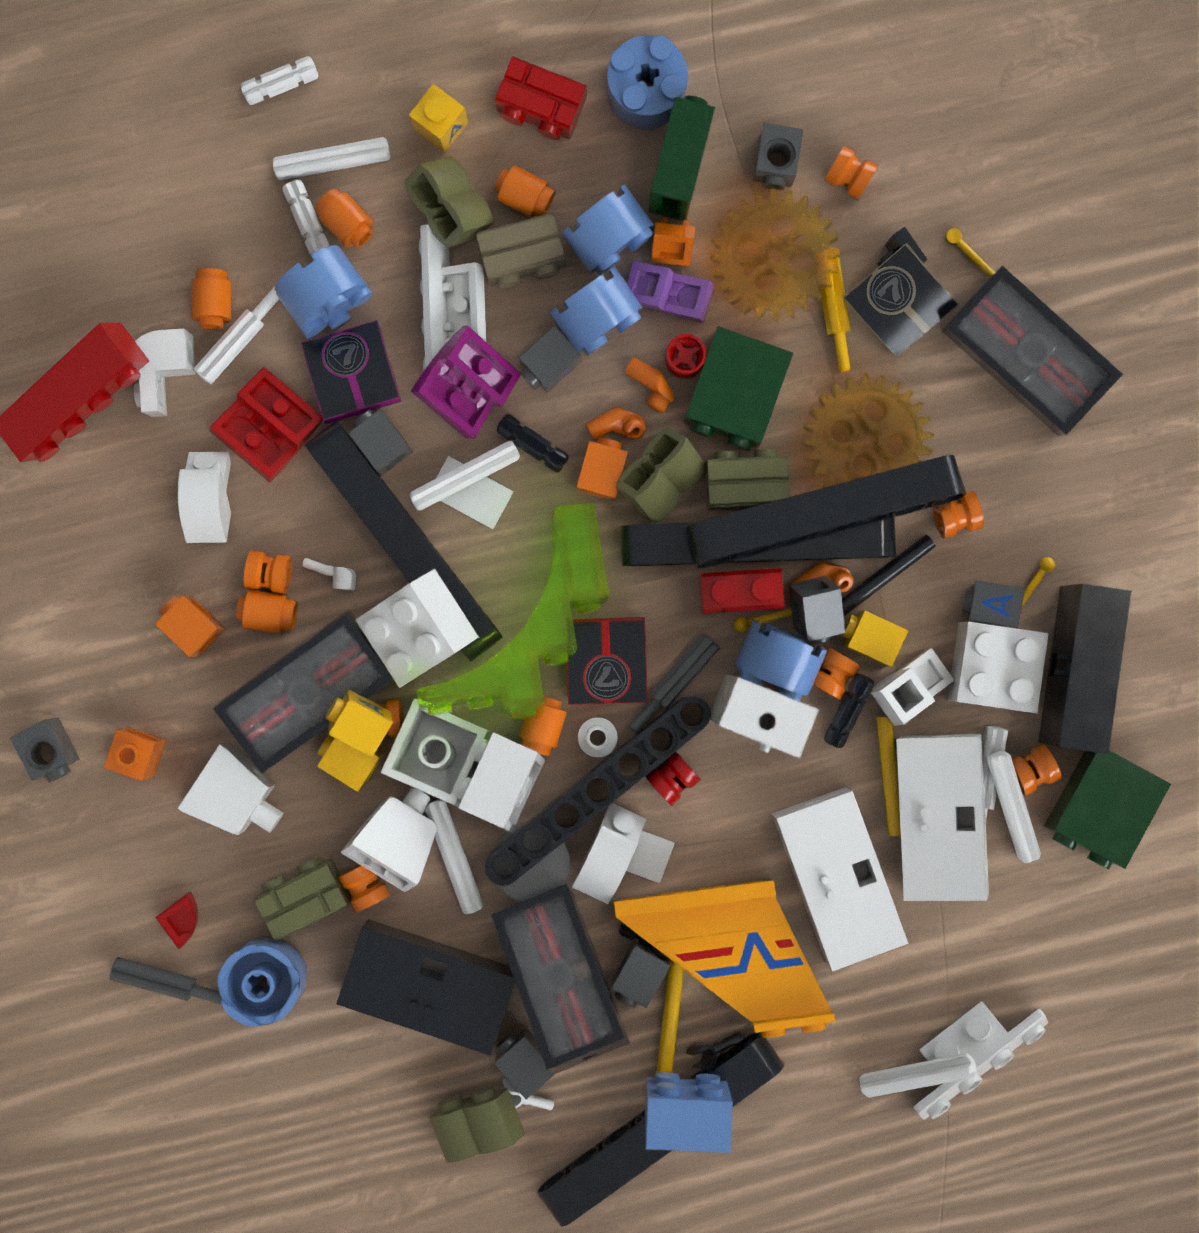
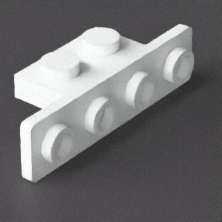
[419,224,486,371]
[913,1001,1048,1120]

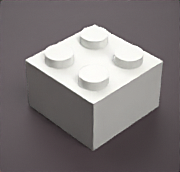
[355,569,479,688]
[947,622,1049,713]
[381,698,492,807]
[457,733,546,833]

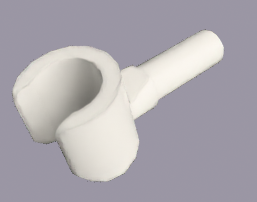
[302,558,356,590]
[502,1077,554,1111]

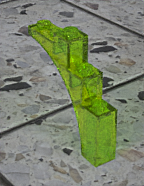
[417,502,610,720]

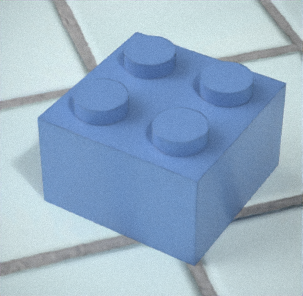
[644,1072,733,1153]

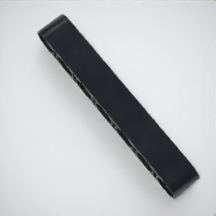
[304,420,503,662]
[686,455,966,568]
[621,517,896,566]
[485,696,711,886]
[537,1032,784,1227]

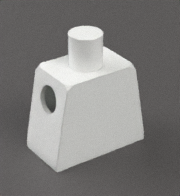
[178,742,284,835]
[340,788,437,892]

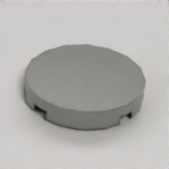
[492,823,570,902]

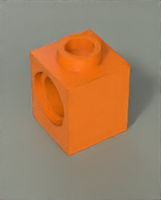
[576,437,628,501]
[155,595,226,658]
[103,727,167,781]

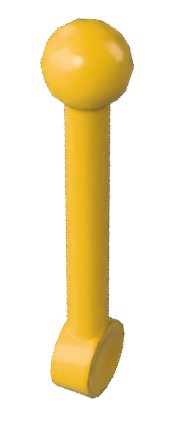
[945,228,1008,285]
[1022,557,1055,607]
[734,608,792,633]

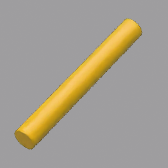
[876,716,901,836]
[656,960,684,1073]

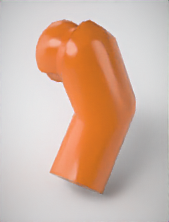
[625,358,674,413]
[585,407,646,441]
[791,562,853,593]

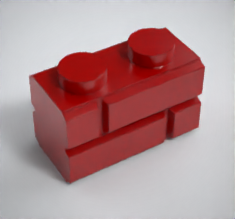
[495,56,587,140]
[698,568,784,614]

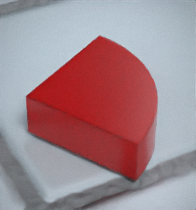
[155,892,198,949]

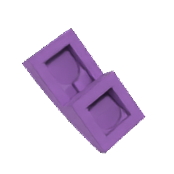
[627,261,715,323]

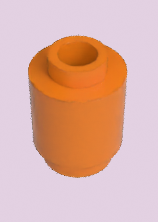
[494,165,556,218]
[315,188,374,248]
[191,268,232,330]
[236,590,298,635]
[519,695,567,756]

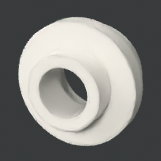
[578,717,618,757]

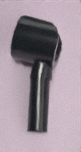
[686,1031,744,1070]

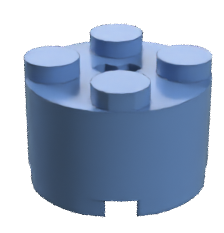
[607,35,688,130]
[561,184,654,276]
[275,245,373,338]
[550,267,643,356]
[734,619,827,702]
[217,936,307,1027]

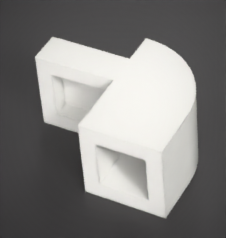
[134,328,196,417]
[178,452,231,543]
[871,648,955,726]
[572,803,647,904]

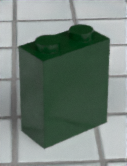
[648,95,715,221]
[683,326,793,451]
[1044,750,1171,870]

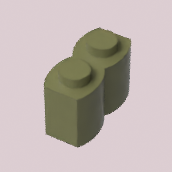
[404,156,494,248]
[616,427,706,524]
[429,1085,525,1163]

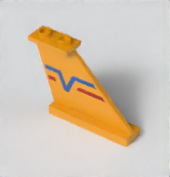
[613,879,836,1038]

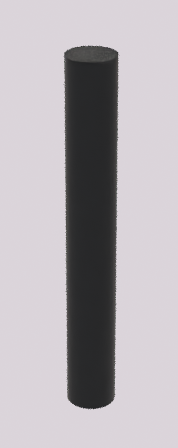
[842,534,936,616]

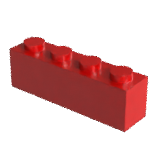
[0,322,149,462]

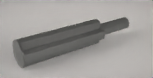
[629,633,720,733]
[110,957,222,1005]

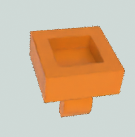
[651,217,695,266]

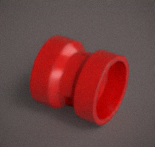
[665,334,706,380]
[645,752,701,806]

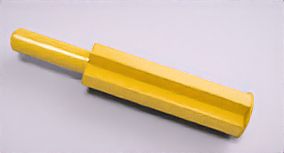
[815,251,851,373]

